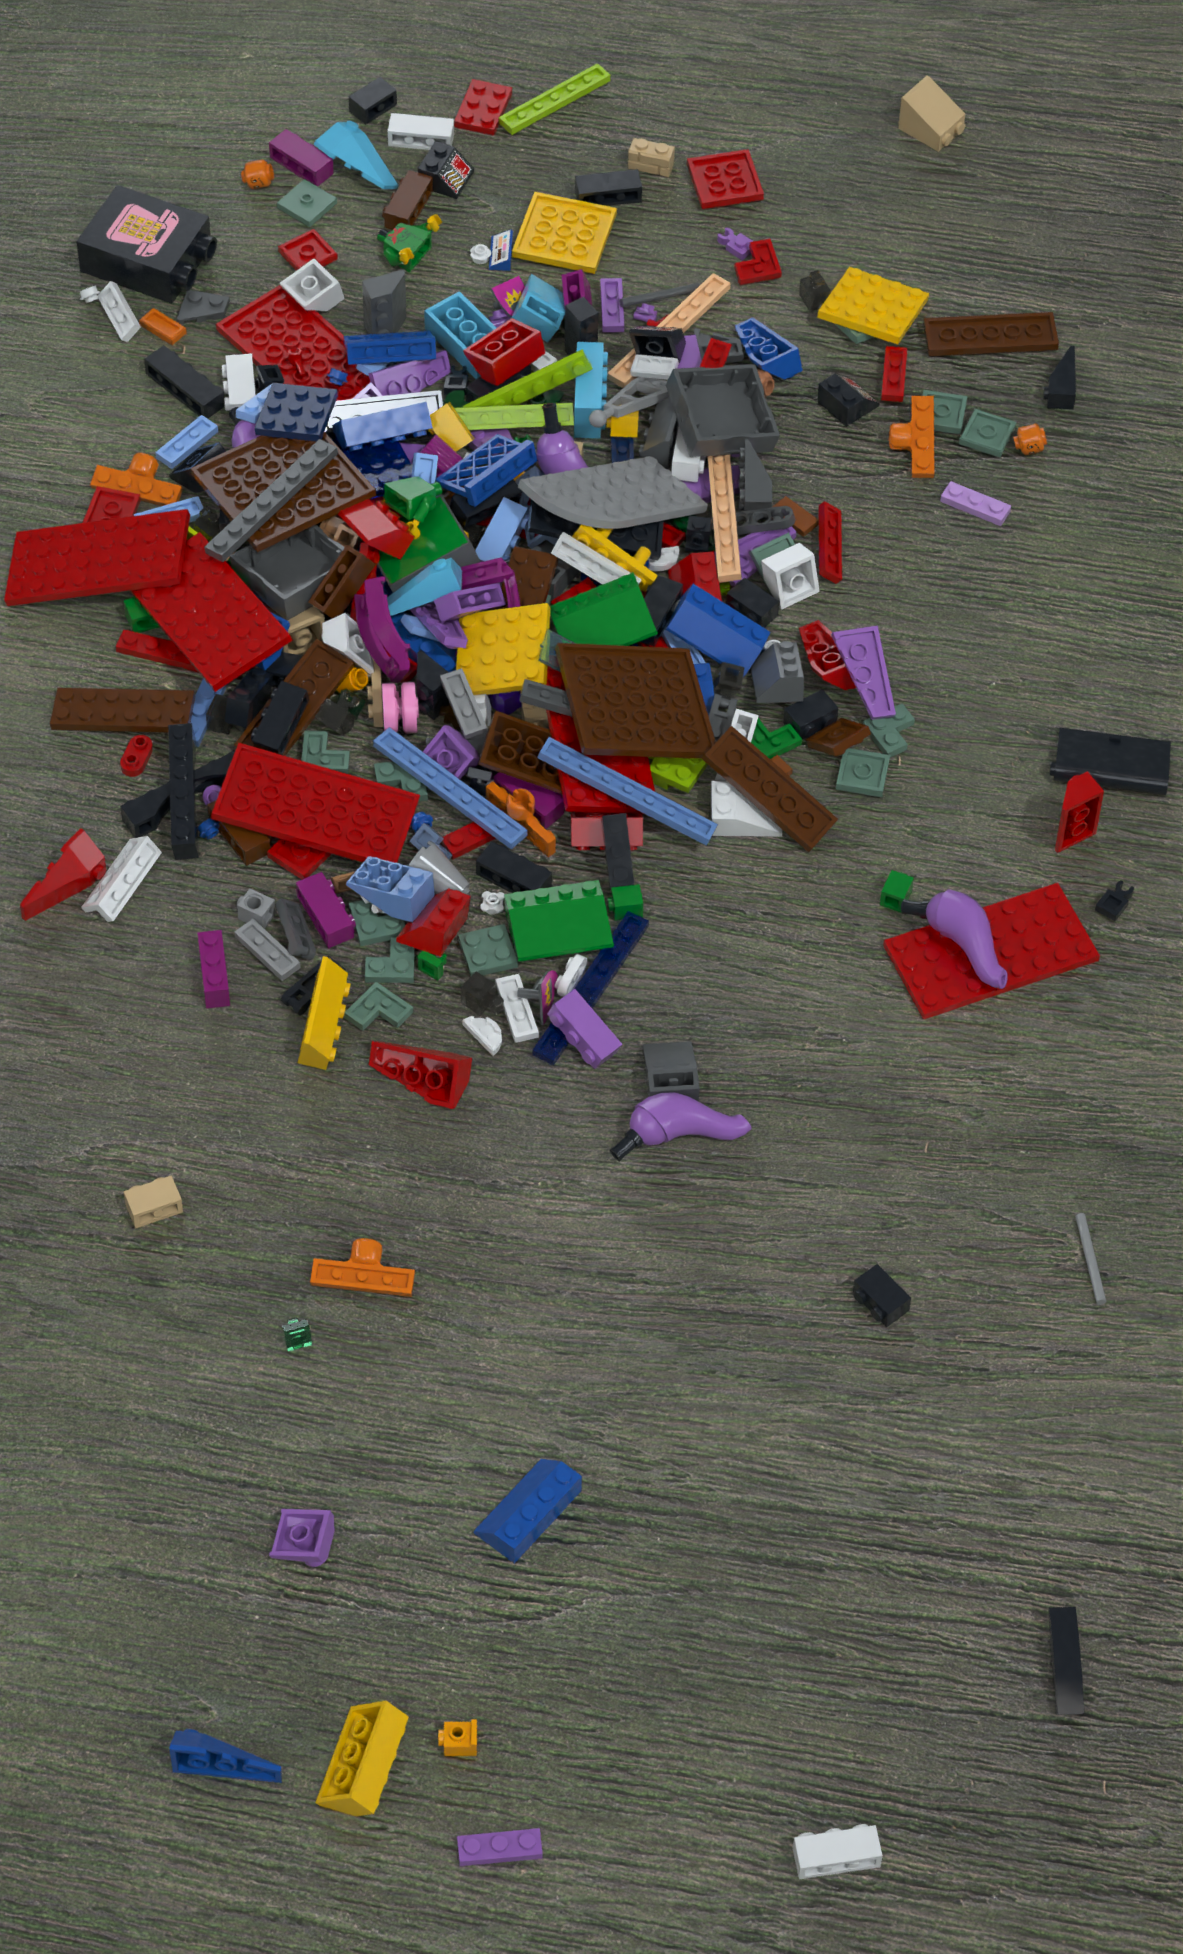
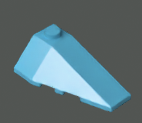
[314,121,399,189]
[387,558,462,616]

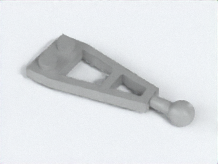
[589,377,669,428]

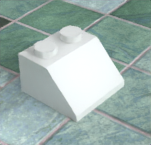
[280,259,345,311]
[761,543,820,610]
[322,613,374,674]

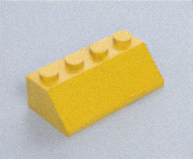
[297,956,351,1070]
[315,1700,409,1816]

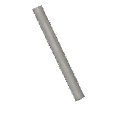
[1075,1213,1106,1305]

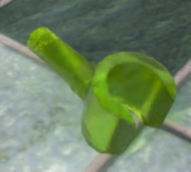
[717,571,730,595]

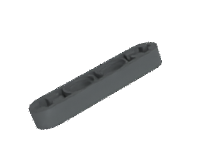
[711,506,796,536]

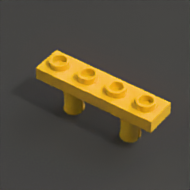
[572,524,658,592]

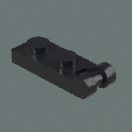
[281,955,346,1016]

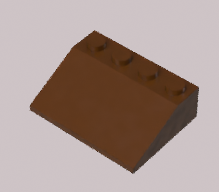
[479,710,562,794]

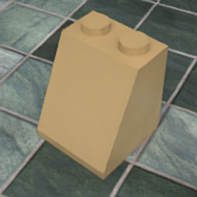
[898,76,965,152]
[266,606,324,655]

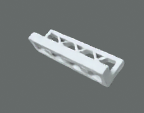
[551,532,642,585]
[81,836,162,922]

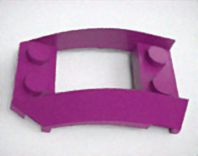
[456,557,521,656]
[354,577,410,683]

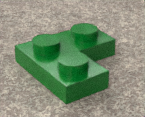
[751,718,802,759]

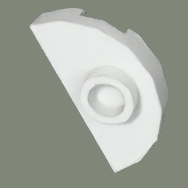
[644,546,679,571]
[462,1016,502,1056]

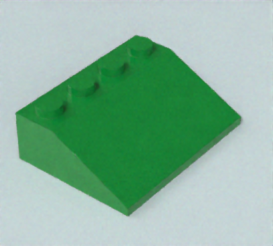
[550,573,658,646]
[504,880,614,962]

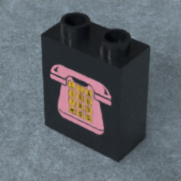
[76,185,217,304]

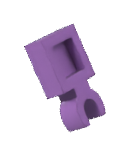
[717,227,753,261]

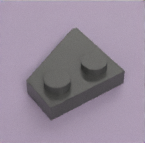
[176,290,230,325]
[693,328,744,363]

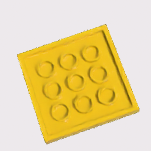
[512,192,617,274]
[817,267,929,345]
[456,603,550,695]

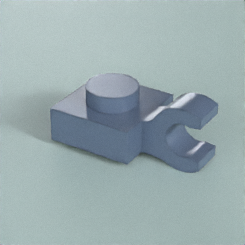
[409,823,452,859]

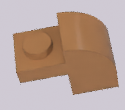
[319,515,362,550]

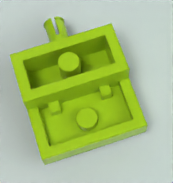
[648,757,708,793]

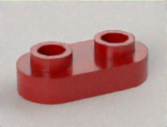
[120,735,153,777]

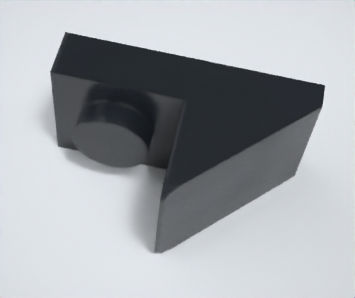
[467,762,499,796]

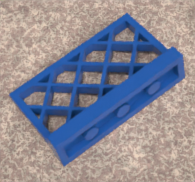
[343,331,436,365]
[435,434,538,507]

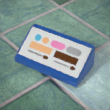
[489,229,513,271]

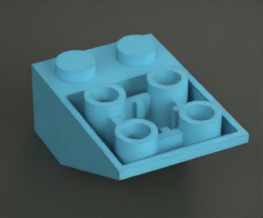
[511,274,565,343]

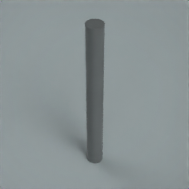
[619,283,700,307]

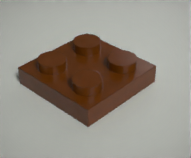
[806,718,871,756]

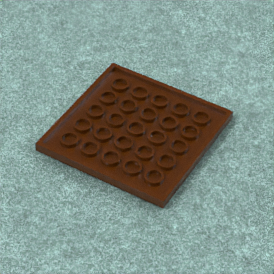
[191,432,376,552]
[555,643,716,759]

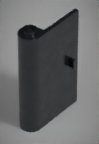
[1049,727,1171,795]

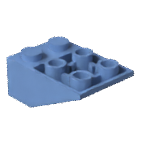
[346,856,435,922]

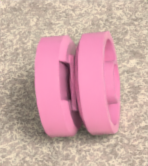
[382,682,419,734]

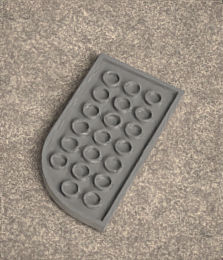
[518,456,708,529]

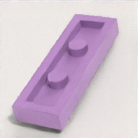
[940,481,1011,526]

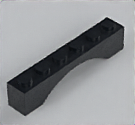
[168,723,199,860]
[120,750,236,838]

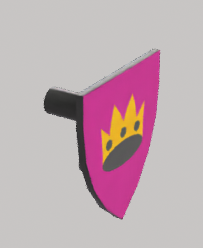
[490,276,525,317]
[517,970,558,1025]

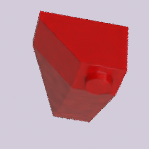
[799,620,856,691]
[20,828,107,921]
[369,1041,472,1109]

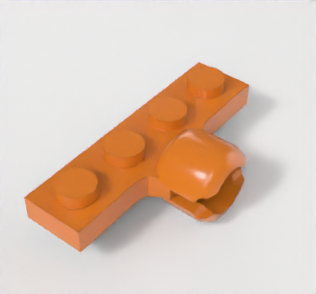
[889,396,934,478]
[90,453,183,506]
[486,781,556,858]
[310,1238,415,1297]

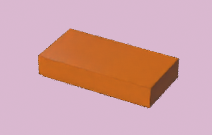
[139,308,187,345]

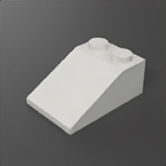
[710,781,782,837]

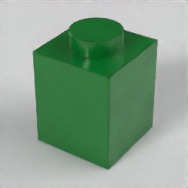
[880,870,914,913]
[607,884,644,921]

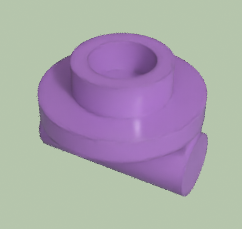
[633,303,658,322]
[489,309,511,328]
[203,785,221,805]

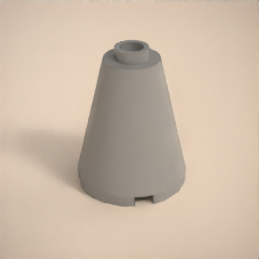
[408,841,471,895]

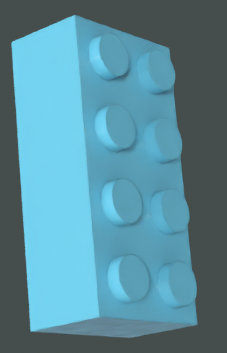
[424,291,496,379]
[574,342,608,439]

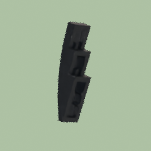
[1048,1607,1084,1715]

